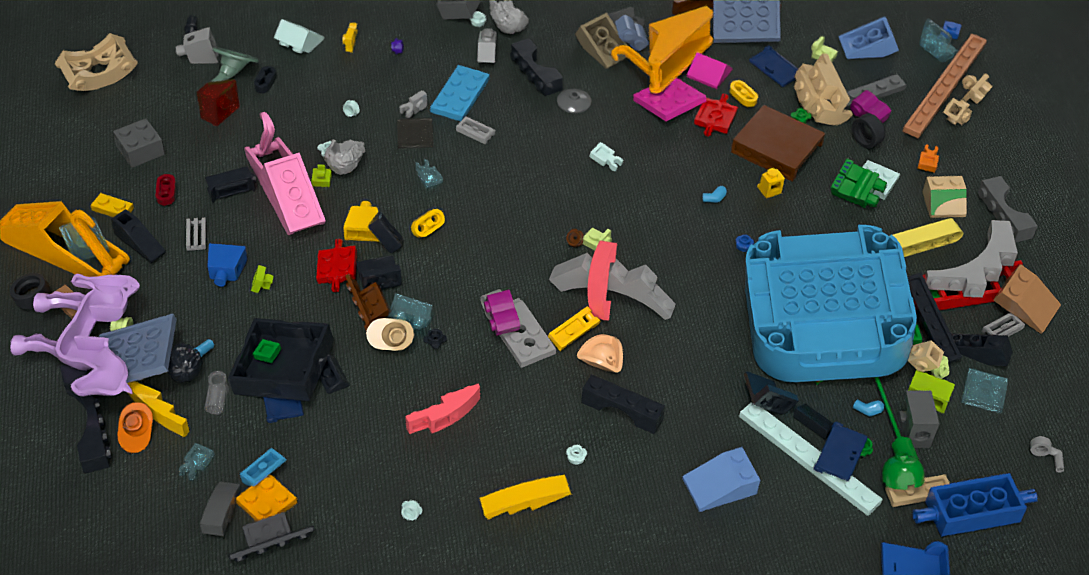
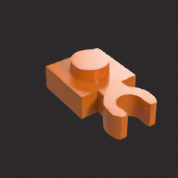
[918,144,939,172]

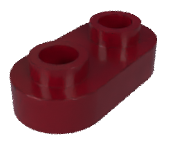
[155,174,176,205]

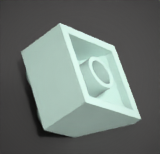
[274,19,324,54]

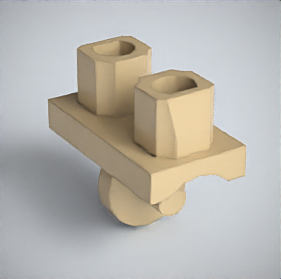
[962,74,993,104]

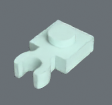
[589,142,623,171]

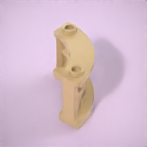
[55,33,138,91]

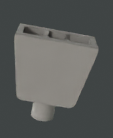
[176,27,219,64]

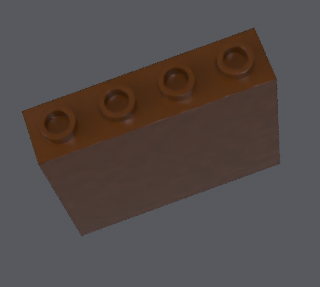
[731,105,825,182]

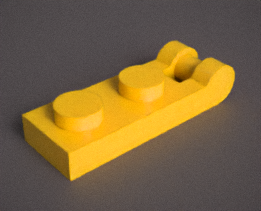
[548,306,601,351]

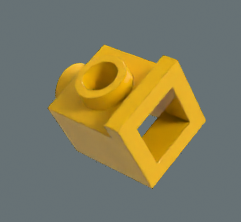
[757,168,785,198]

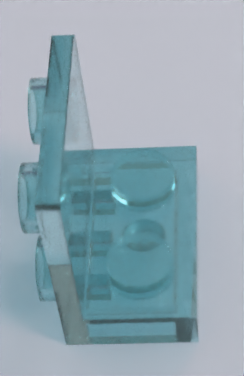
[919,19,958,62]
[388,293,433,329]

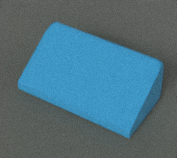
[240,448,286,487]

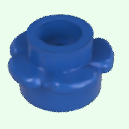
[736,235,754,252]

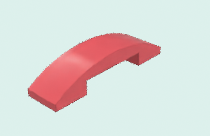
[588,241,617,320]

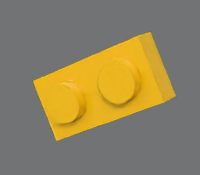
[91,193,134,217]

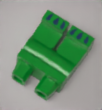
[831,159,887,208]

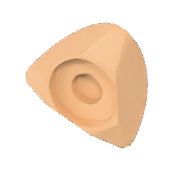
[577,334,623,373]

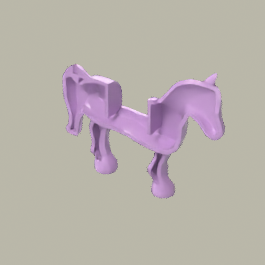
[11,274,139,396]

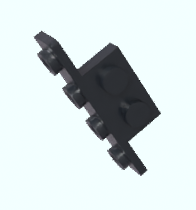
[227,512,315,562]

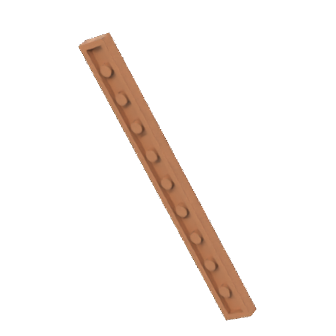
[903,34,987,138]

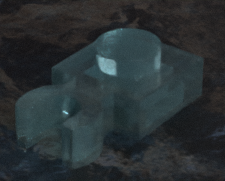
[416,159,443,188]
[179,443,214,480]

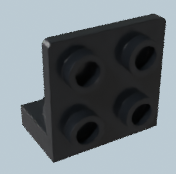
[356,255,402,290]
[744,371,799,415]

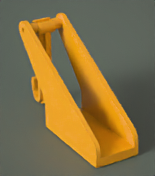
[611,6,713,93]
[0,201,130,277]

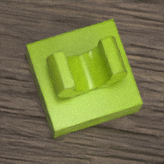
[311,165,332,187]
[251,265,274,293]

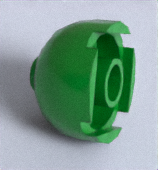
[882,452,925,490]

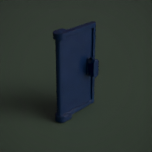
[749,45,799,87]
[263,397,304,423]
[813,422,868,481]

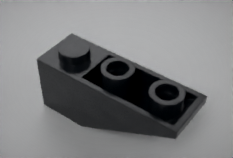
[111,209,166,263]
[951,333,1013,366]

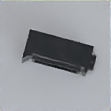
[205,166,256,203]

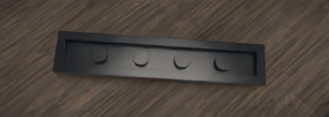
[907,273,962,364]

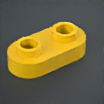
[729,80,758,107]
[411,209,445,238]

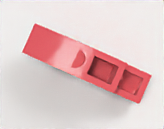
[406,384,480,434]

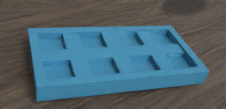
[430,65,489,121]

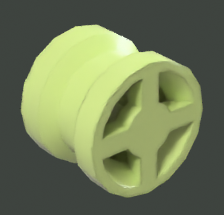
[110,317,133,331]

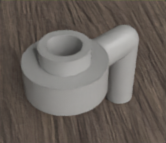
[1030,436,1064,472]

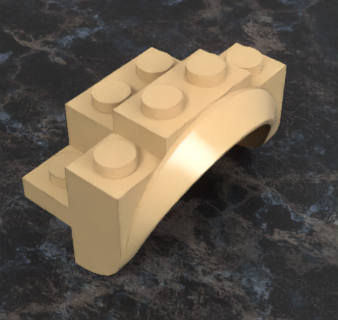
[794,53,853,125]

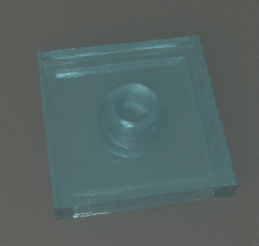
[59,217,110,260]

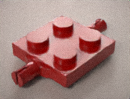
[694,94,738,136]
[316,239,357,292]

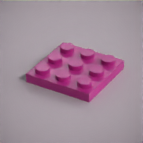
[633,78,706,121]

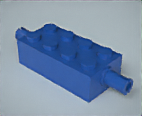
[913,473,1037,537]

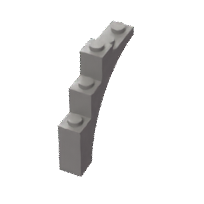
[925,220,1018,297]
[549,253,676,320]

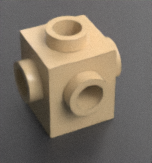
[943,98,973,125]
[908,341,944,372]

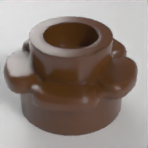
[566,229,584,247]

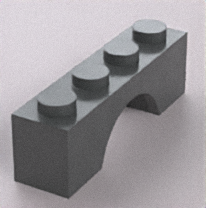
[978,176,1037,243]

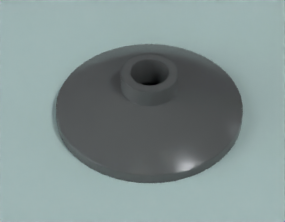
[557,89,591,113]

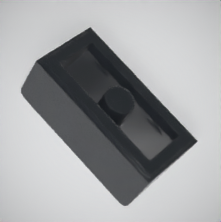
[368,211,403,253]
[319,353,350,394]
[793,404,833,440]

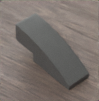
[200,482,241,536]

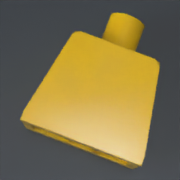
[344,201,379,241]

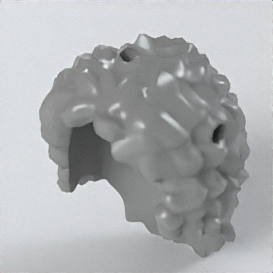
[490,0,528,34]
[324,139,365,175]

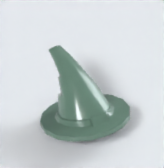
[211,47,259,82]

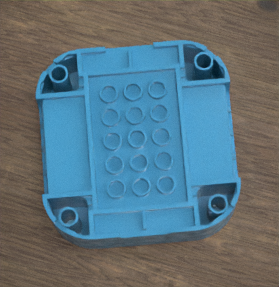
[745,225,917,382]

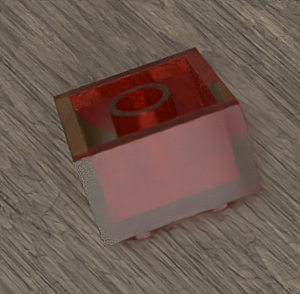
[197,79,240,126]

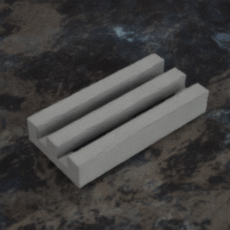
[456,117,495,144]
[186,218,206,251]
[982,313,1025,337]

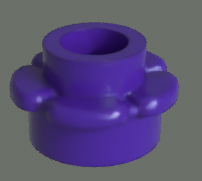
[391,38,403,55]

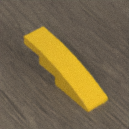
[127,381,189,437]
[480,475,571,519]

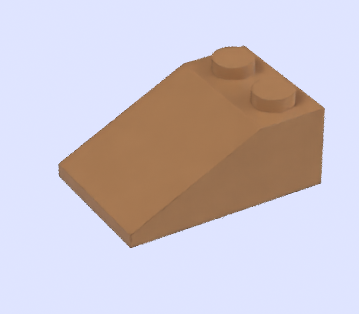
[993,264,1061,334]

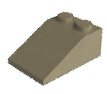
[575,13,628,69]

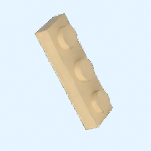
[885,474,950,507]

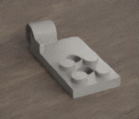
[481,289,556,368]

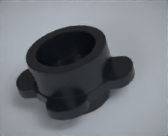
[423,329,447,349]

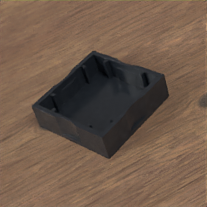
[228,318,334,401]

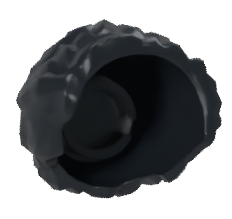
[167,343,201,383]

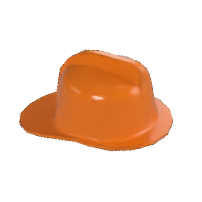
[118,402,153,453]

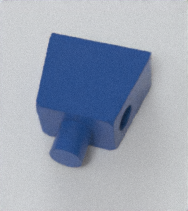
[208,243,247,286]

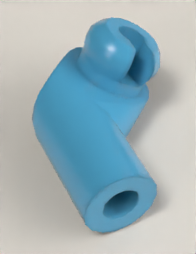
[702,186,727,202]
[195,339,214,357]
[853,399,884,416]

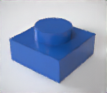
[941,21,961,40]

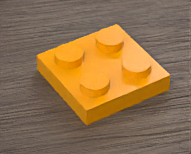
[236,474,297,521]

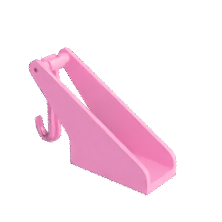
[244,112,326,235]

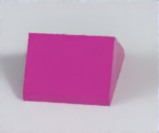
[687,53,732,89]

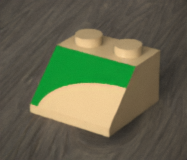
[922,176,966,218]

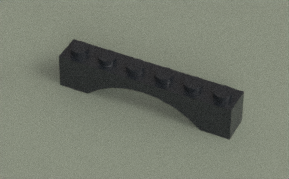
[60,364,112,474]

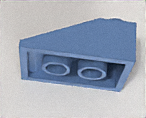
[839,17,899,59]
[682,447,760,512]

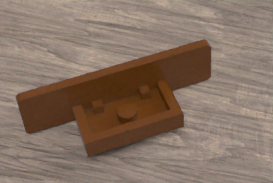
[345,274,391,331]

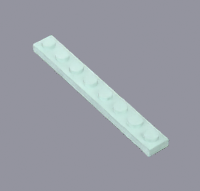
[739,402,882,516]

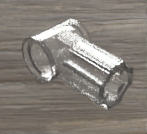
[205,371,229,415]

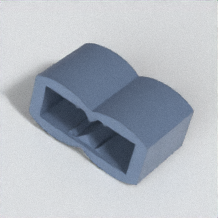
[615,15,649,51]

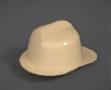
[366,318,414,351]

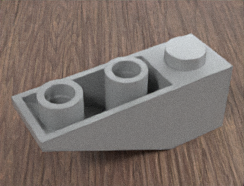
[478,29,497,63]

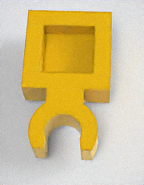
[343,23,358,52]

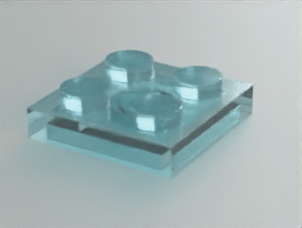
[961,368,1008,413]

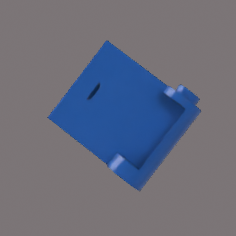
[881,541,950,575]

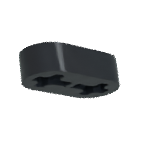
[254,66,277,93]

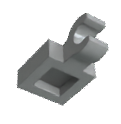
[400,90,427,118]

